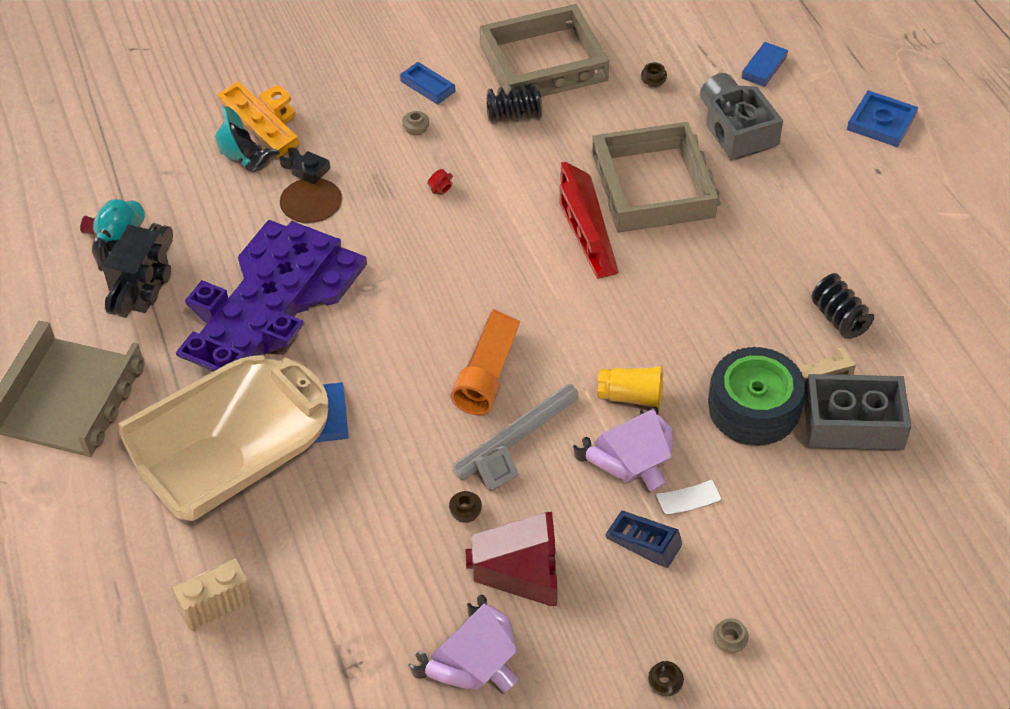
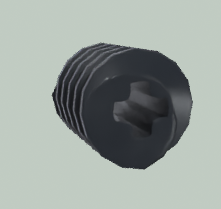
[486,84,542,122]
[811,273,874,339]

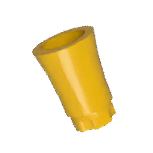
[597,366,663,409]

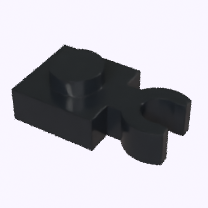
[279,147,331,184]

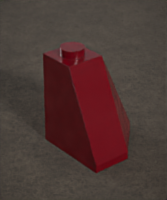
[465,512,558,606]

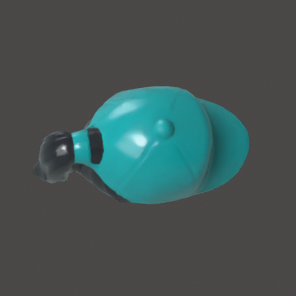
[214,105,280,172]
[92,199,145,271]

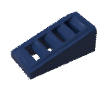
[605,510,682,568]

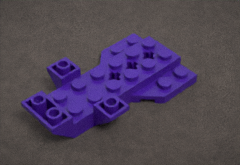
[176,219,367,372]

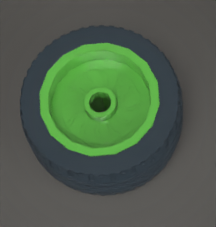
[708,347,805,446]

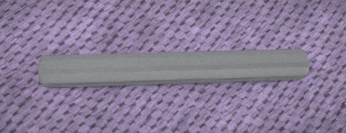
[453,384,579,480]

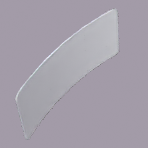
[656,480,721,514]

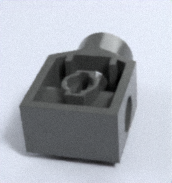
[700,73,783,160]

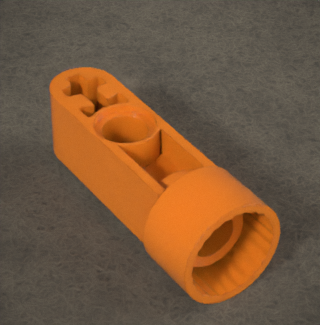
[450,308,520,415]

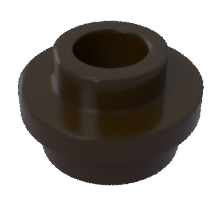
[641,62,667,86]
[449,491,482,523]
[648,661,684,696]

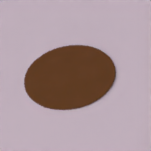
[280,178,342,223]

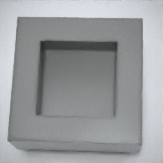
[475,446,519,490]

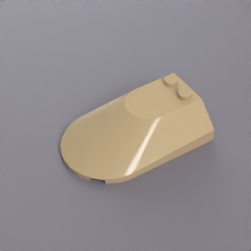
[119,355,328,521]

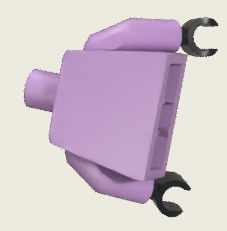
[573,407,673,492]
[408,595,519,693]

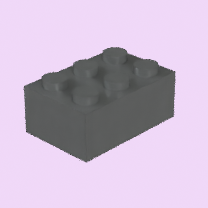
[804,374,911,450]

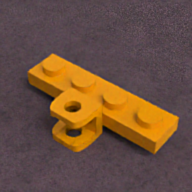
[217,81,300,158]

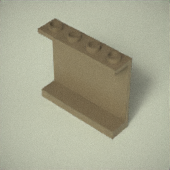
[0,321,145,457]

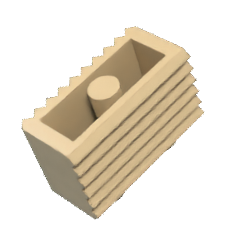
[172,558,252,631]

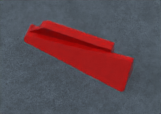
[559,161,619,279]

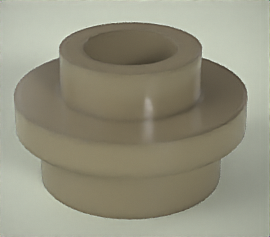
[402,111,429,136]
[713,618,749,653]

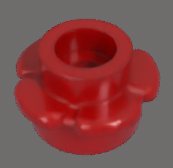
[427,169,453,194]

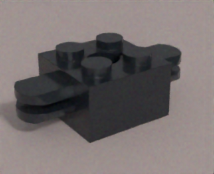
[102,223,173,318]

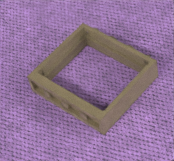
[480,4,609,97]
[592,122,721,233]

